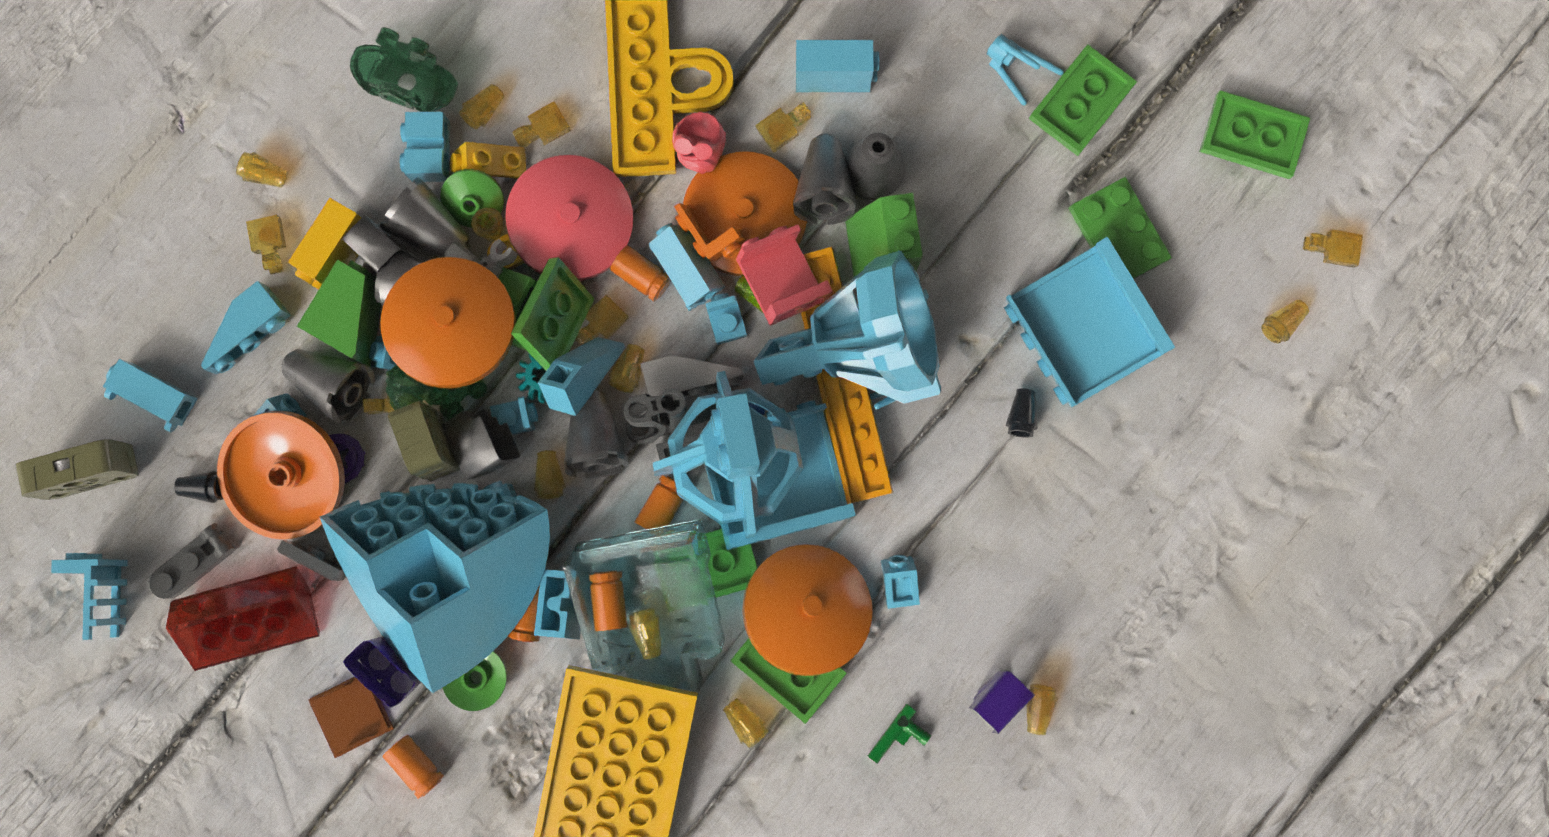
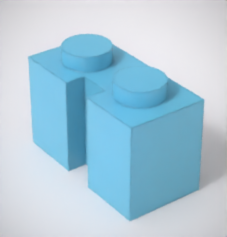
[400,112,450,182]
[534,570,587,640]

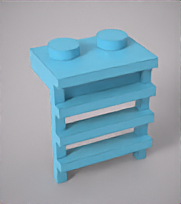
[51,553,128,640]

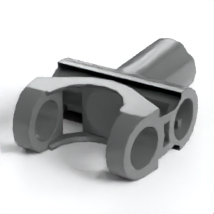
[624,389,717,444]

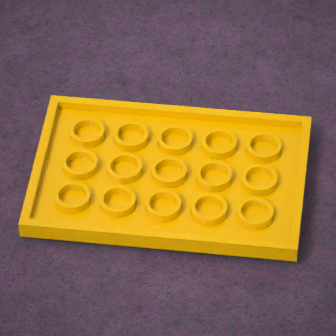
[534,665,698,837]

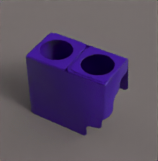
[343,637,421,708]
[969,671,1035,734]

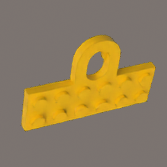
[605,0,734,177]

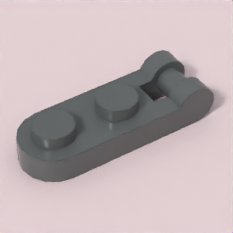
[149,523,236,599]

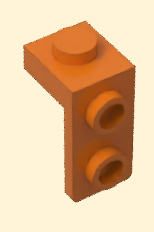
[674,203,746,261]

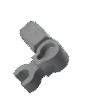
[444,239,518,279]

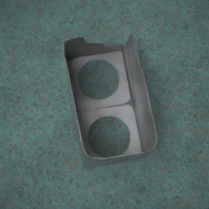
[343,215,412,273]
[442,409,520,480]

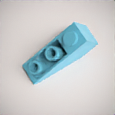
[201,281,291,374]
[538,337,625,416]

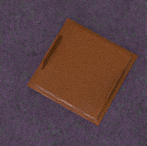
[308,676,394,758]

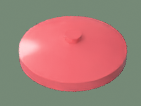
[506,155,633,281]

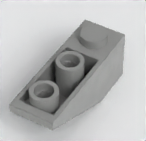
[640,355,744,396]

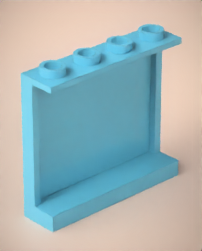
[1004,237,1175,408]
[698,401,856,550]

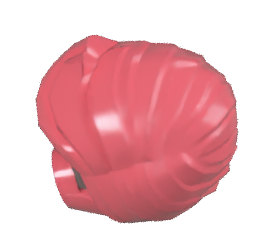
[672,111,726,175]

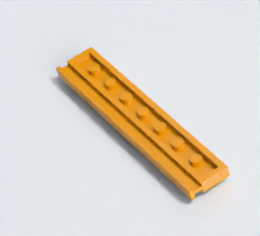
[801,246,894,504]

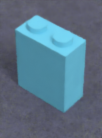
[796,40,879,92]

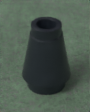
[1006,388,1038,438]
[174,471,223,503]

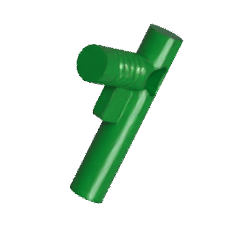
[867,703,932,764]

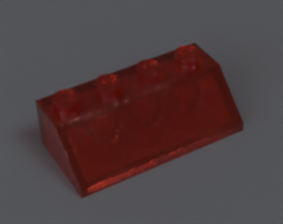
[165,566,320,671]

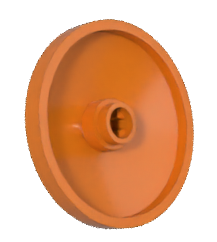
[683,151,807,277]
[380,257,516,388]
[217,411,345,539]
[742,544,872,676]

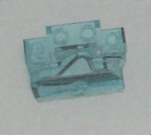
[563,519,725,695]

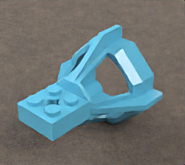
[753,251,941,404]
[653,371,803,538]

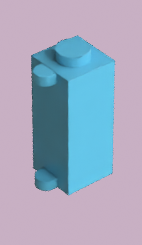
[649,223,725,311]
[103,359,198,433]

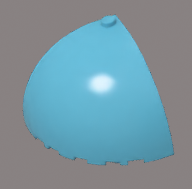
[320,483,550,693]

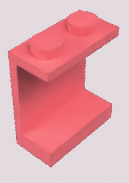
[736,225,833,326]

